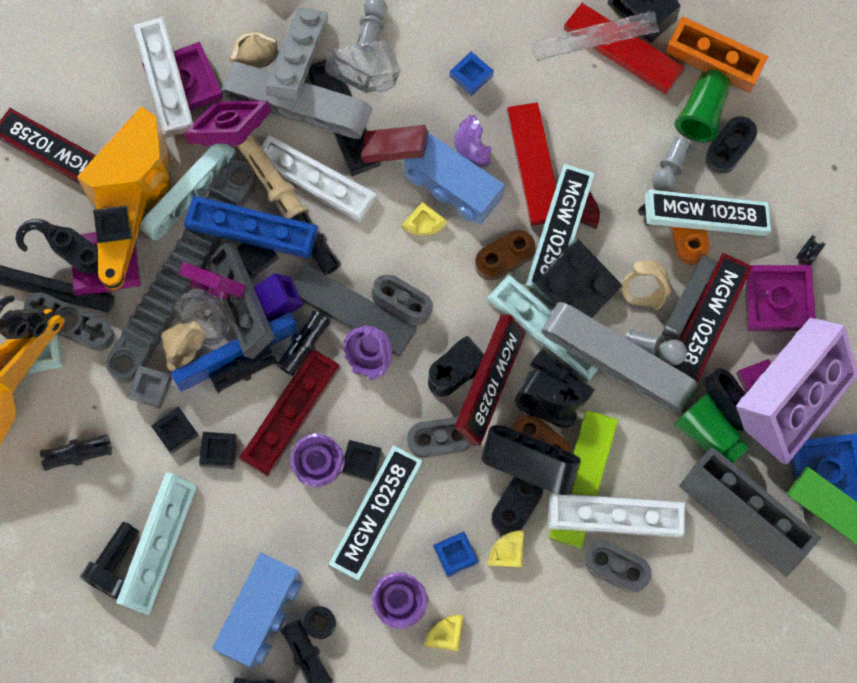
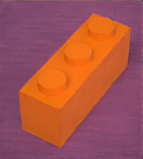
[666,16,769,93]

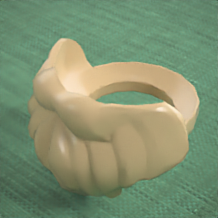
[229,31,278,69]
[621,260,671,310]
[161,321,206,371]

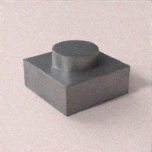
[127,365,172,409]

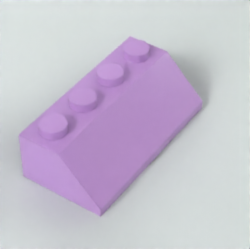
[736,318,857,464]

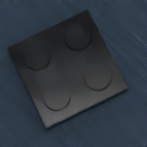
[531,239,622,318]

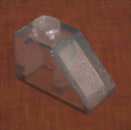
[324,39,401,93]

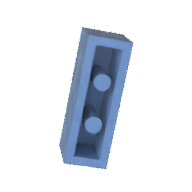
[404,133,505,225]
[212,552,302,670]

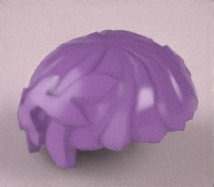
[454,114,492,167]
[343,325,392,380]
[290,433,345,487]
[372,572,428,629]

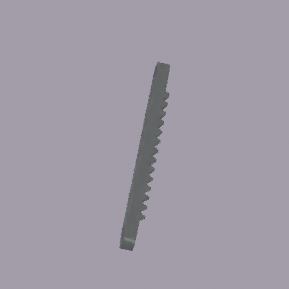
[106,159,257,383]

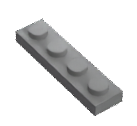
[266,7,328,100]

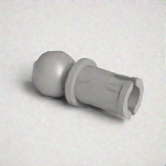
[355,0,387,54]
[652,136,693,192]
[625,329,687,366]

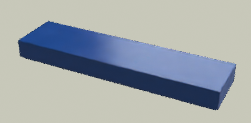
[184,195,319,259]
[171,313,298,392]

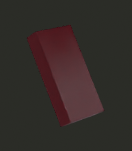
[361,125,429,163]

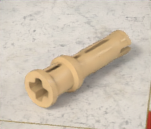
[237,134,309,219]

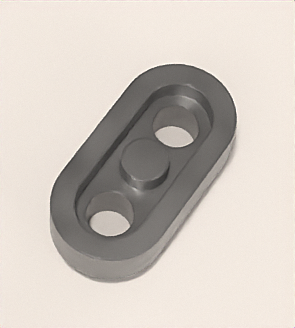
[371,275,433,325]
[407,417,471,458]
[584,540,652,592]

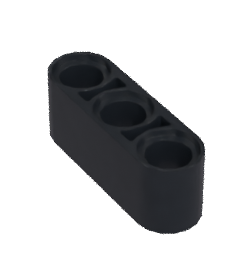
[481,425,581,495]

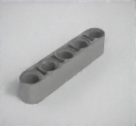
[221,62,372,139]
[541,302,698,415]

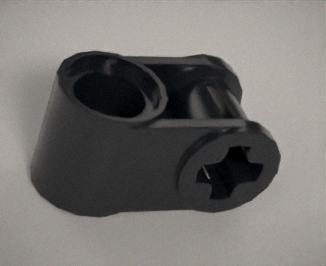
[428,336,484,397]
[514,370,584,428]

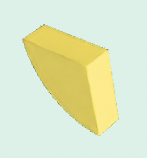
[402,202,447,236]
[488,531,524,567]
[424,615,463,651]

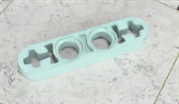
[140,144,236,241]

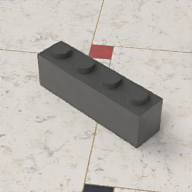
[679,447,822,577]

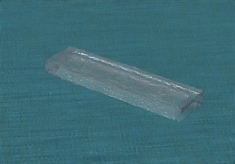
[531,11,659,61]

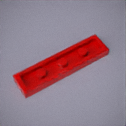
[564,3,685,94]
[507,102,556,226]

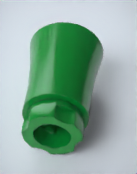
[674,69,730,143]
[673,393,749,463]

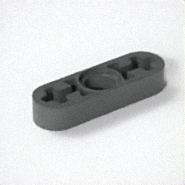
[661,255,717,340]
[24,292,114,351]

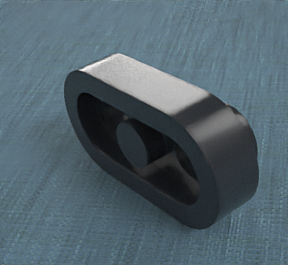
[706,116,757,174]
[705,368,746,431]
[491,477,543,536]

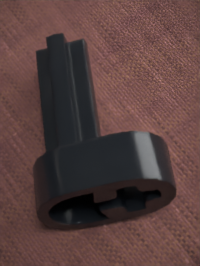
[79,521,140,601]

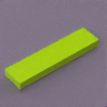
[548,410,618,549]

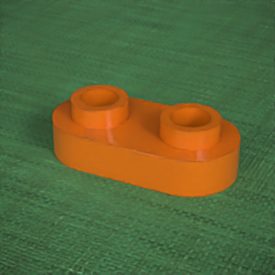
[670,226,710,265]

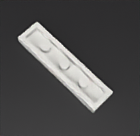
[133,17,193,138]
[261,135,377,223]
[548,493,685,538]

